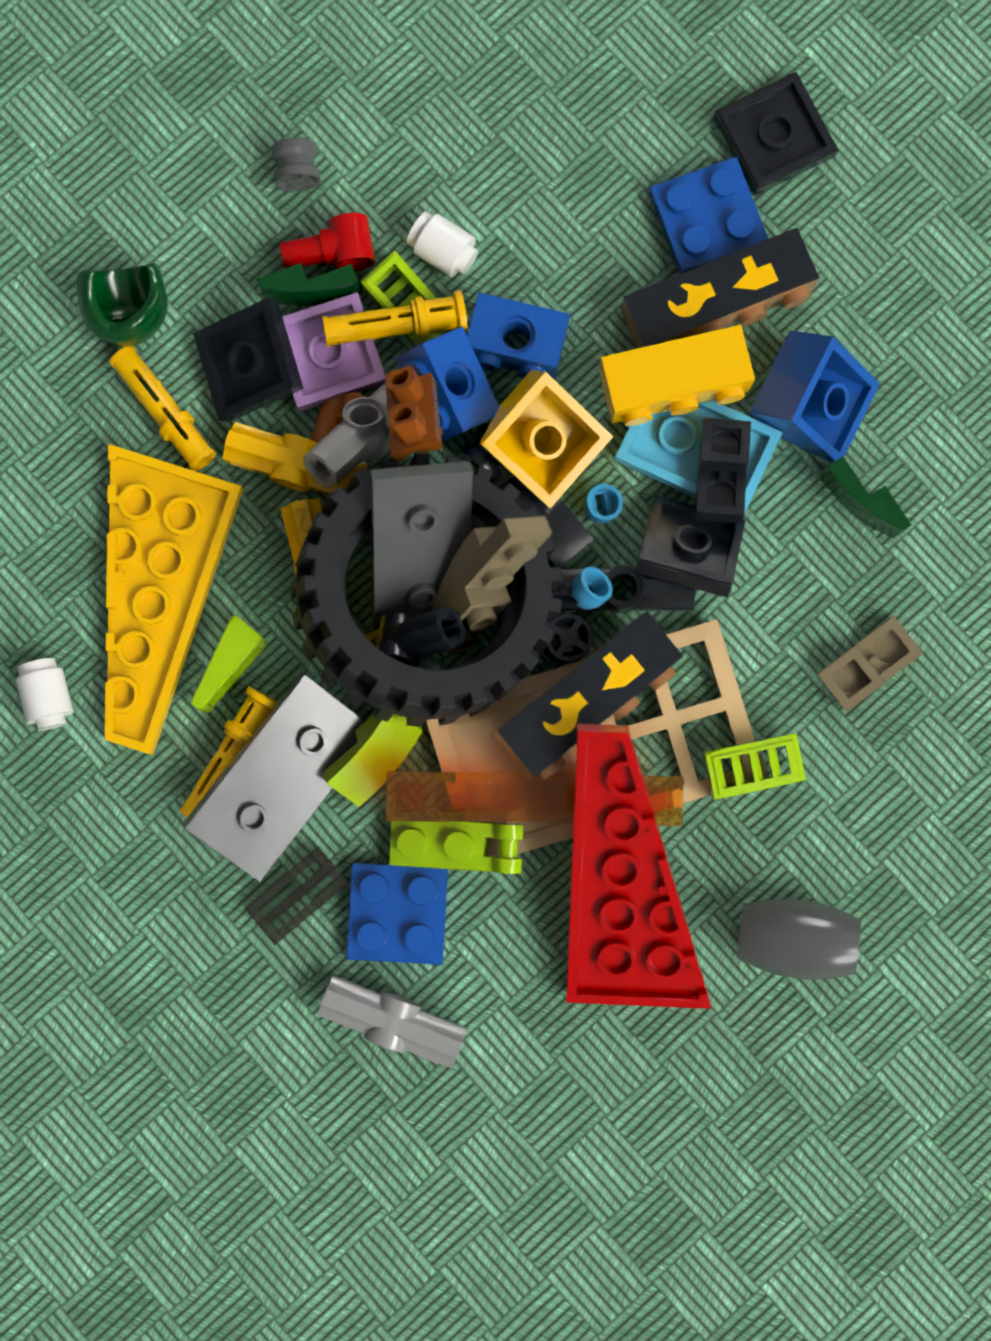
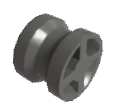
[271,138,321,191]

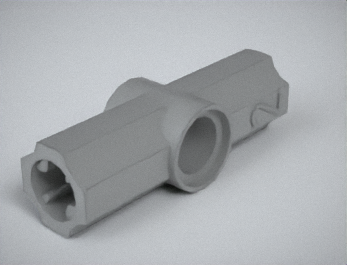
[303,382,389,488]
[317,975,468,1069]

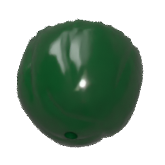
[77,263,168,347]

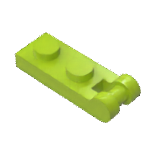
[389,816,524,874]

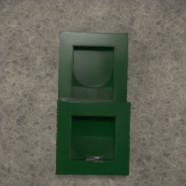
[257,263,362,306]
[819,456,911,539]

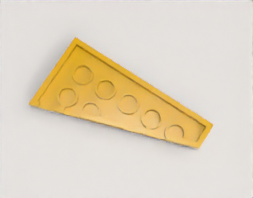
[105,444,244,755]

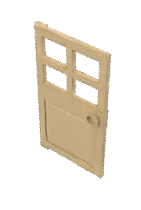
[426,619,769,871]

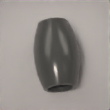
[737,899,861,980]

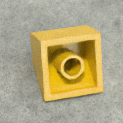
[480,370,613,508]

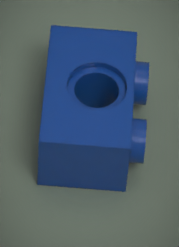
[467,292,570,380]
[396,326,499,442]

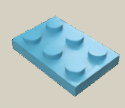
[614,400,783,514]

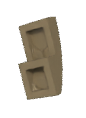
[817,616,923,712]

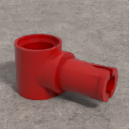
[280,212,375,272]

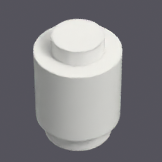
[406,211,478,278]
[15,658,74,731]

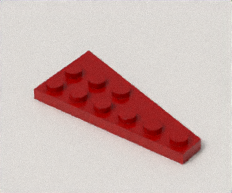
[566,724,711,1009]

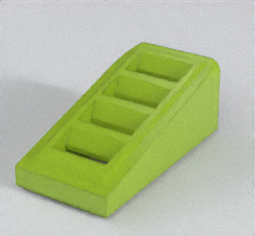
[359,251,446,347]
[191,614,268,713]
[702,733,806,800]

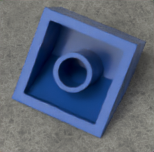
[749,330,880,463]

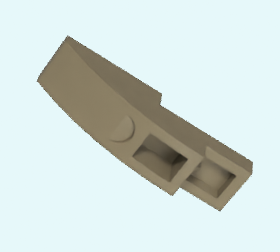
[432,516,552,654]

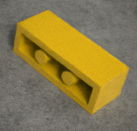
[599,325,755,426]

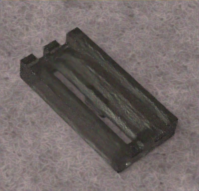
[245,846,350,945]

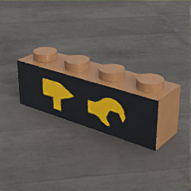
[621,228,819,349]
[490,611,683,781]

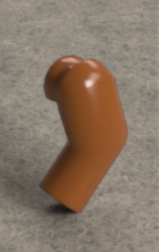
[310,392,365,443]

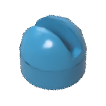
[583,484,623,524]
[570,567,613,610]

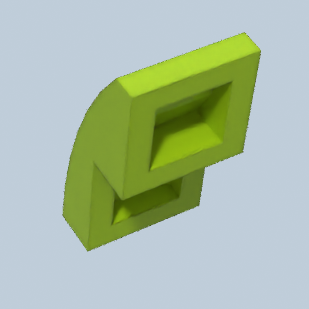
[324,714,423,807]

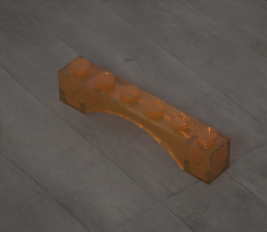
[386,770,683,826]

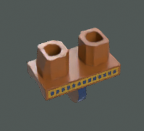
[385,366,443,462]

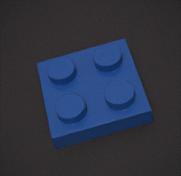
[649,157,768,274]
[347,863,448,965]

